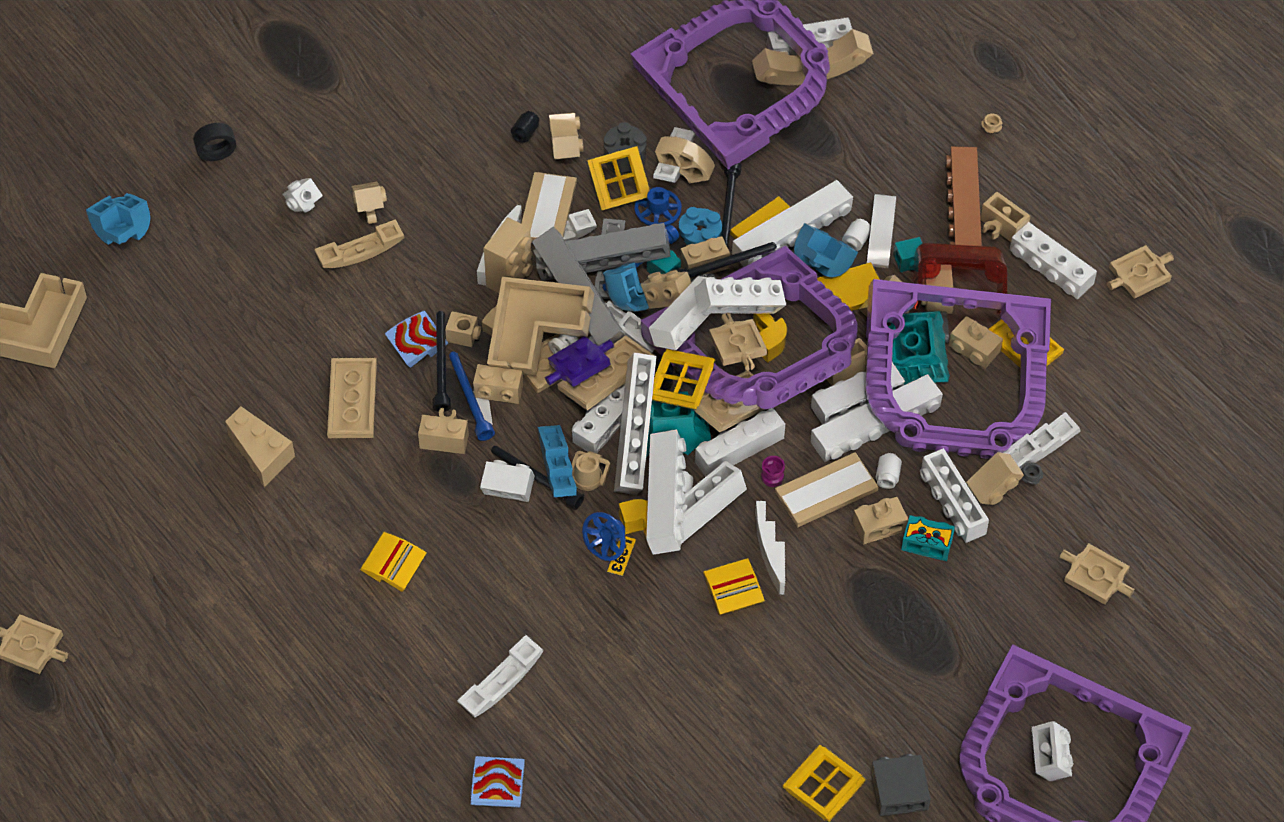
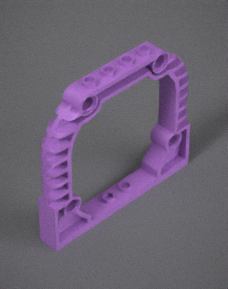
[631,0,830,170]
[641,246,858,409]
[865,279,1051,459]
[960,645,1191,822]

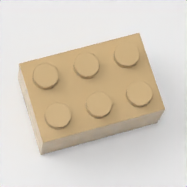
[484,217,533,293]

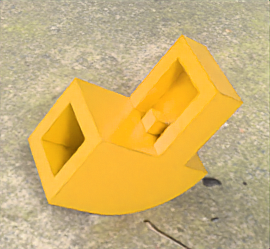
[753,313,787,363]
[619,499,650,549]

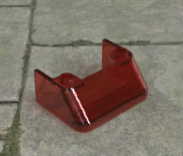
[913,243,1008,314]

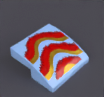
[385,311,449,368]
[471,756,525,807]

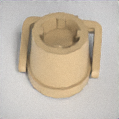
[572,451,611,491]

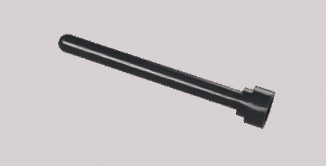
[721,162,742,248]
[674,242,777,278]
[432,311,451,412]
[491,446,585,510]

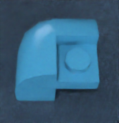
[86,193,151,245]
[794,223,858,277]
[603,262,649,311]

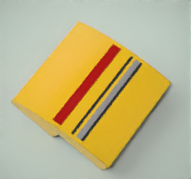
[360,532,427,592]
[703,558,765,615]

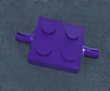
[545,337,614,387]

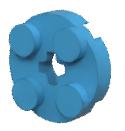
[679,207,722,245]

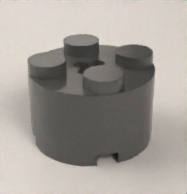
[604,122,646,174]

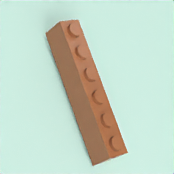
[946,147,982,264]

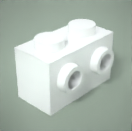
[480,460,535,502]
[1032,721,1073,781]

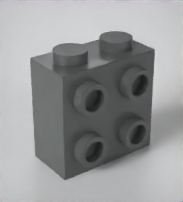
[871,754,931,816]

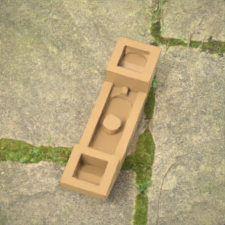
[314,219,404,268]

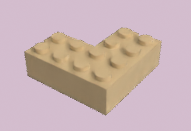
[0,273,87,369]
[487,277,595,375]

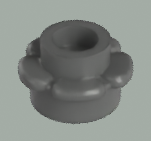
[1021,463,1043,485]

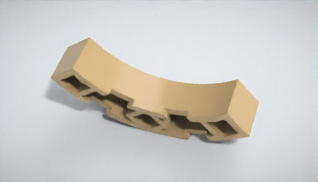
[752,29,873,85]

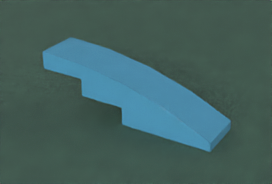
[538,425,577,497]

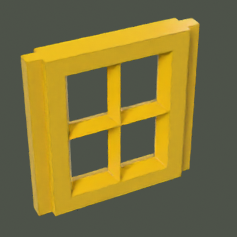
[587,146,650,211]
[652,349,715,410]
[783,745,866,822]

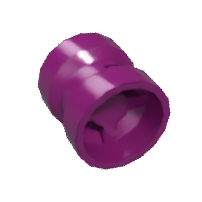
[761,456,785,487]

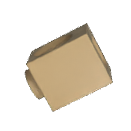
[445,311,481,347]

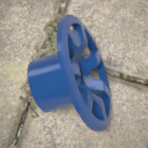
[635,187,682,226]
[582,512,626,561]

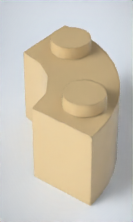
[548,112,583,159]
[655,137,715,183]

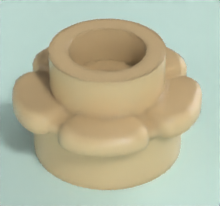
[981,114,1002,133]

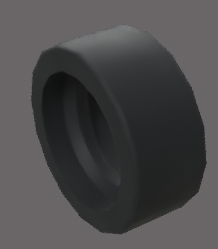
[193,123,237,161]

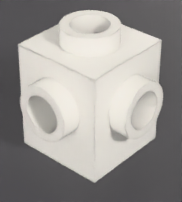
[283,178,323,212]

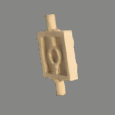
[1107,245,1174,299]
[709,313,767,371]
[1060,543,1135,605]
[0,614,68,674]

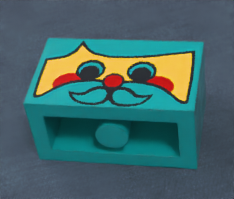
[901,515,955,562]

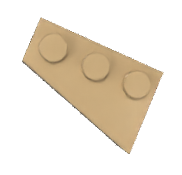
[225,406,295,487]

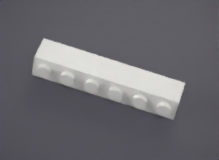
[732,180,853,267]
[614,352,656,495]
[811,374,943,462]
[646,429,686,554]

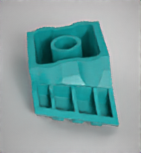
[888,311,950,385]
[646,391,711,457]

